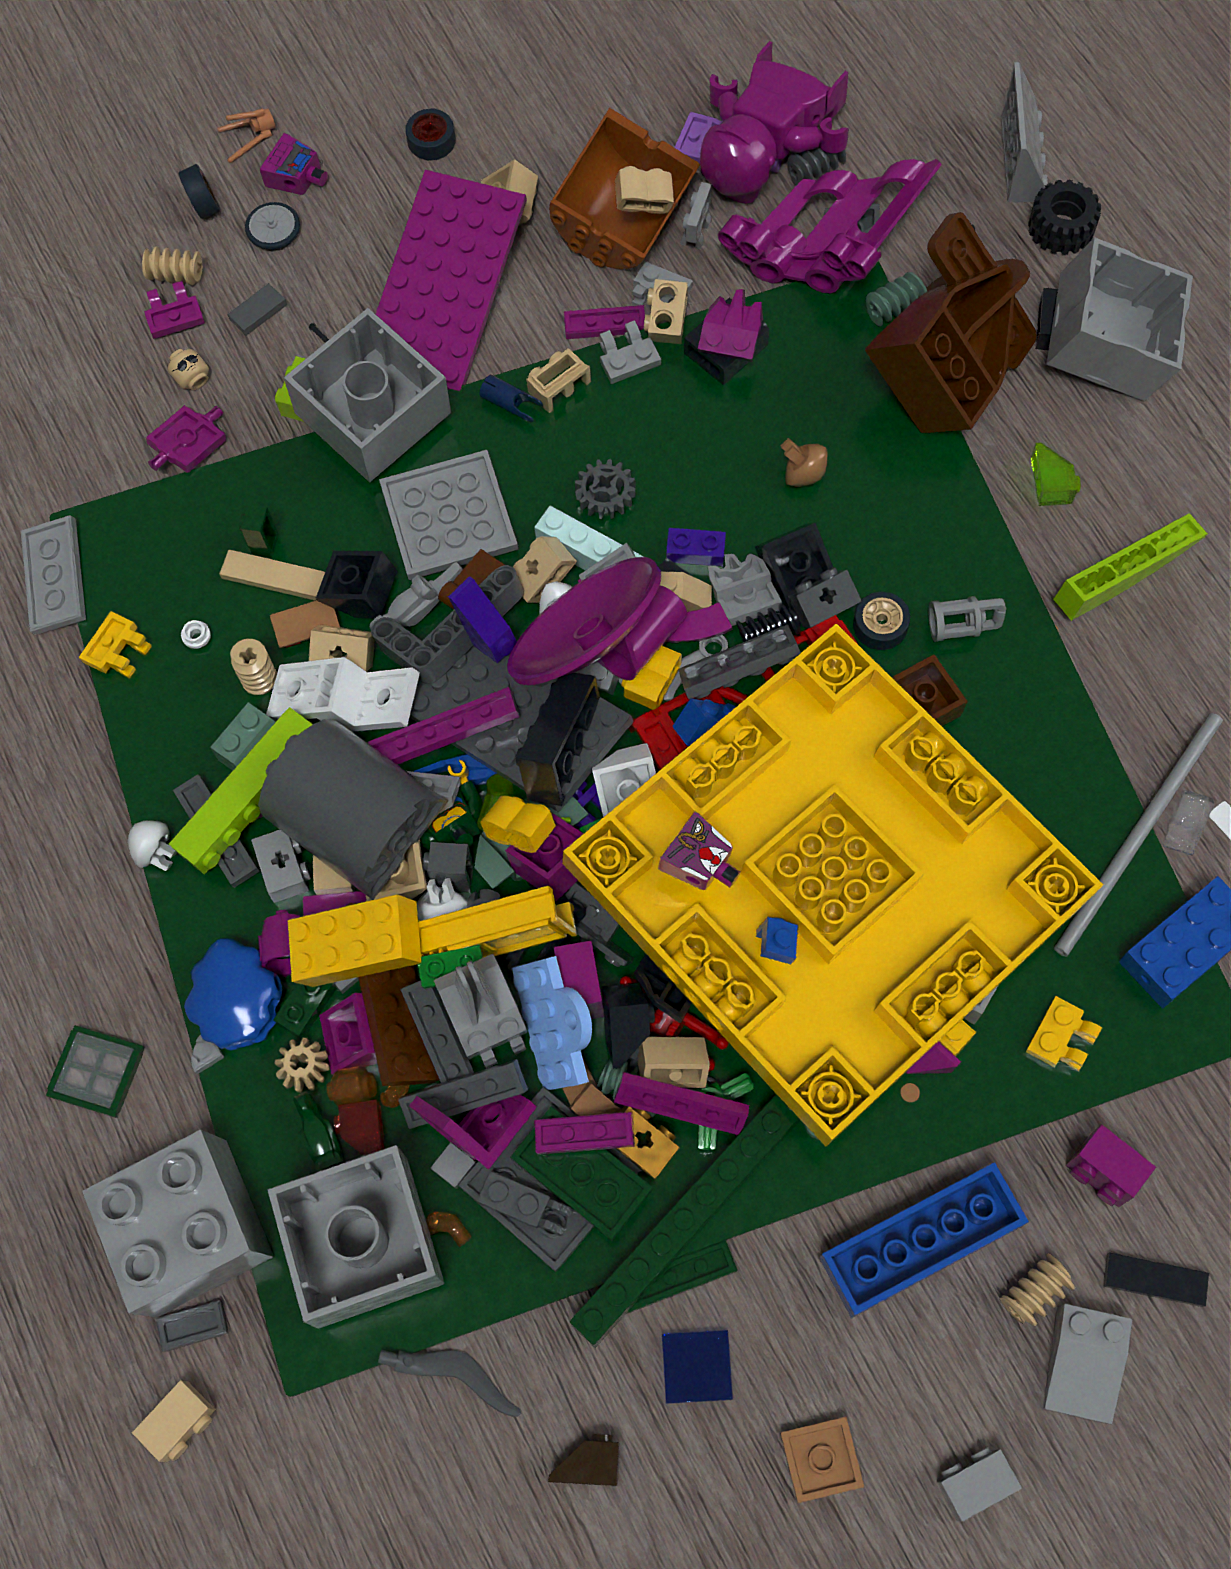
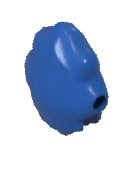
[184,938,282,1051]

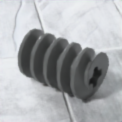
[787,146,846,186]

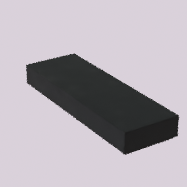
[1103,1253,1209,1307]

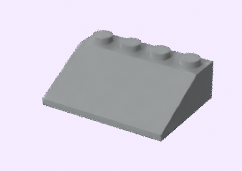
[1001,62,1047,202]

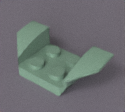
[474,796,589,889]

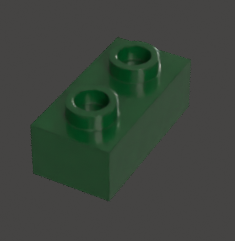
[239,504,279,559]
[273,983,337,1040]

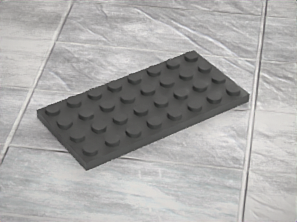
[384,646,634,812]

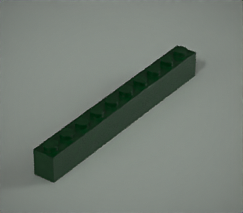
[569,1094,800,1348]

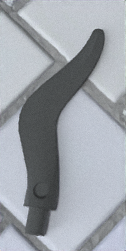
[378,1349,521,1417]

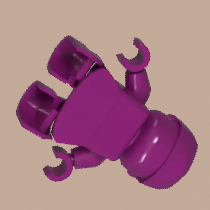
[700,41,849,204]

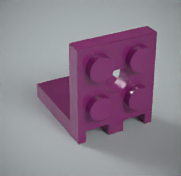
[409,1094,537,1170]

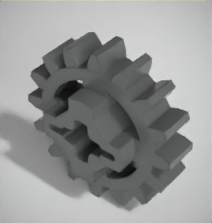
[575,459,636,519]

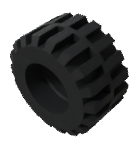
[1028,180,1101,255]

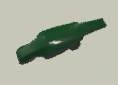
[293,1092,345,1172]

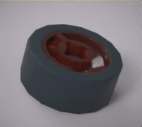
[405,108,456,161]

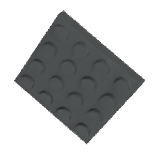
[458,1087,641,1272]

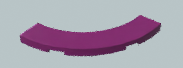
[577,579,733,643]

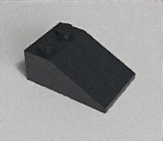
[755,522,833,624]

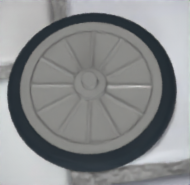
[245,202,300,250]

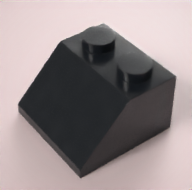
[316,551,397,618]
[602,983,655,1069]

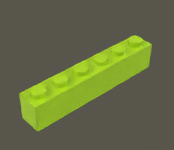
[168,707,313,874]

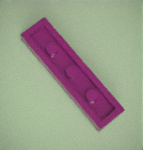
[614,1072,749,1135]

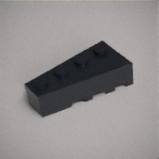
[516,673,600,806]

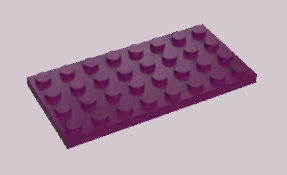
[375,169,527,391]

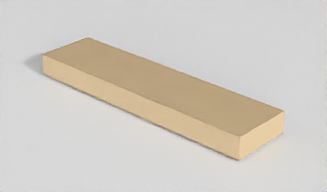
[219,550,325,601]

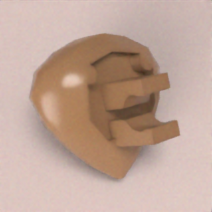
[780,438,828,487]

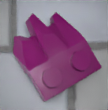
[698,289,763,362]

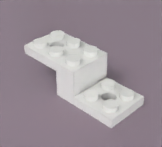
[266,657,420,732]

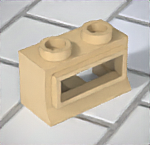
[527,348,591,413]

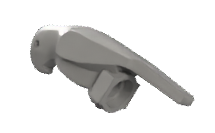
[369,562,463,629]

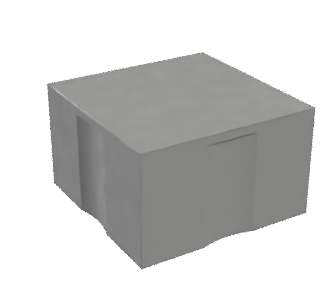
[1047,237,1193,401]

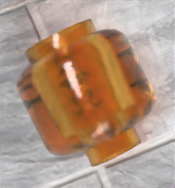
[327,1066,377,1110]

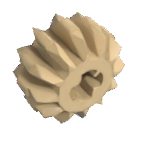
[275,1037,329,1093]

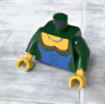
[420,760,483,849]

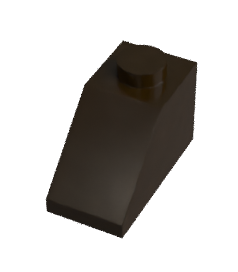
[548,1434,620,1486]

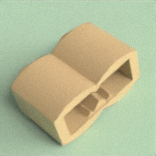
[615,166,674,214]

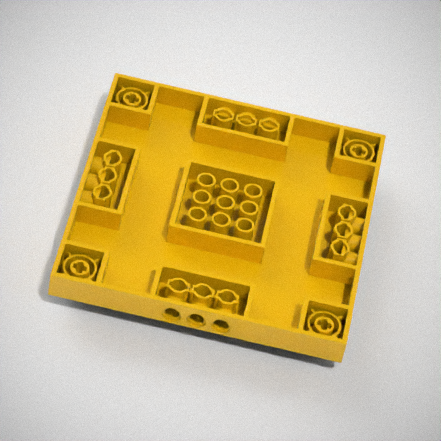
[562,624,1103,1147]

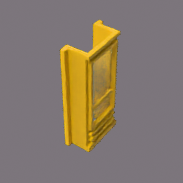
[418,886,577,957]

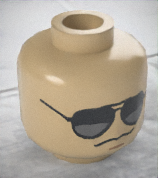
[168,349,209,390]

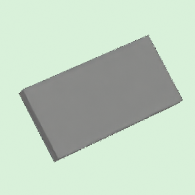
[21,515,86,635]

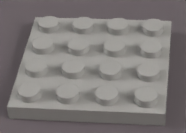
[379,450,518,580]

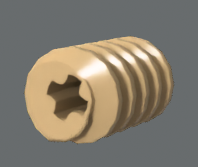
[142,246,202,285]
[230,639,277,695]
[1000,1253,1075,1326]

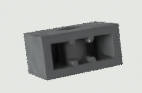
[788,567,861,627]
[423,842,474,893]

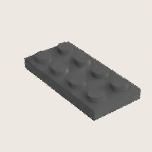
[678,625,801,700]

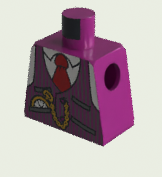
[658,812,740,890]

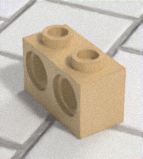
[644,279,688,344]

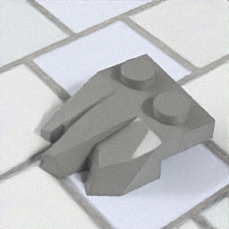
[708,554,782,626]

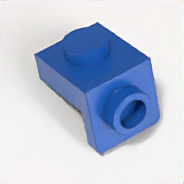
[756,917,798,964]

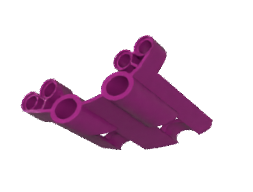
[717,159,942,293]

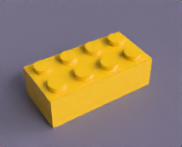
[288,894,422,987]

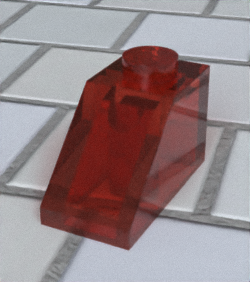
[334,1100,385,1156]

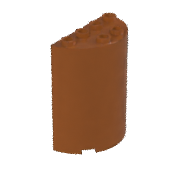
[549,108,700,269]

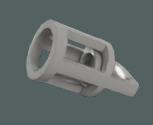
[928,596,1006,642]

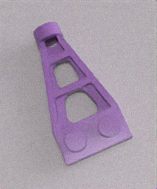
[674,112,782,173]

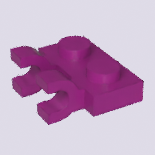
[144,281,205,339]

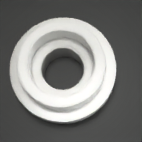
[181,620,211,649]

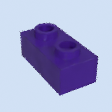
[666,528,726,567]

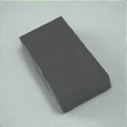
[227,283,287,335]
[156,1300,229,1352]

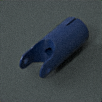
[479,375,543,422]

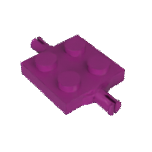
[146,405,226,473]

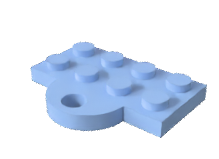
[512,956,592,1090]

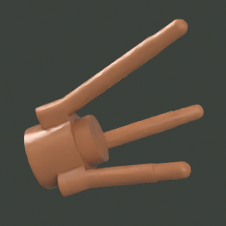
[217,108,275,163]

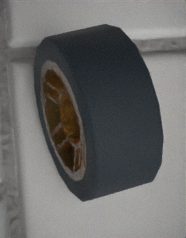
[178,164,220,219]

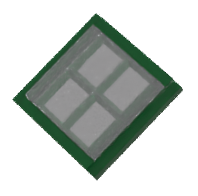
[46,1025,145,1118]

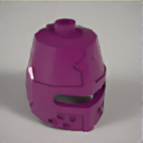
[258,910,300,977]

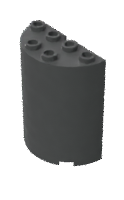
[258,719,448,900]

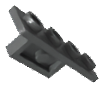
[555,881,635,967]

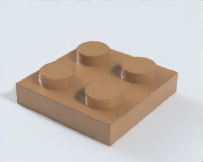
[780,1417,864,1503]

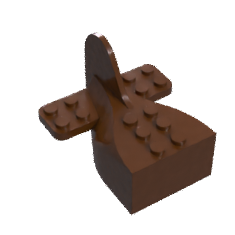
[865,212,1037,433]

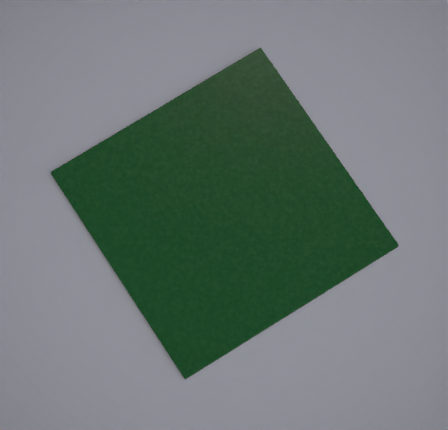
[49,261,1231,1397]

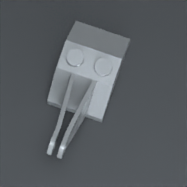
[434,954,527,1059]

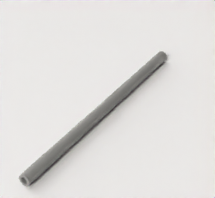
[1054,713,1223,957]

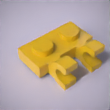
[78,611,152,679]
[1026,996,1102,1071]

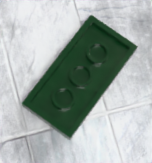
[510,1106,653,1241]

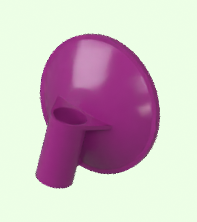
[507,557,687,685]

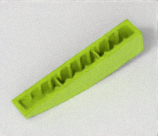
[1053,513,1208,621]

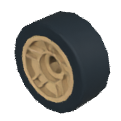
[853,591,911,650]

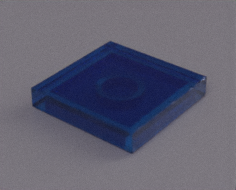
[662,1330,733,1404]

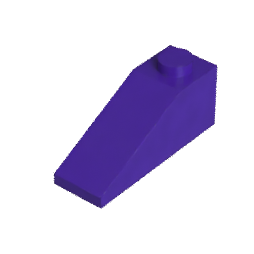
[448,576,517,663]

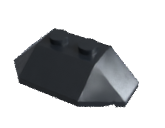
[634,954,692,1023]

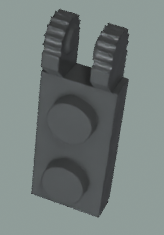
[477,1171,573,1236]

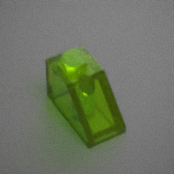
[1031,442,1081,506]

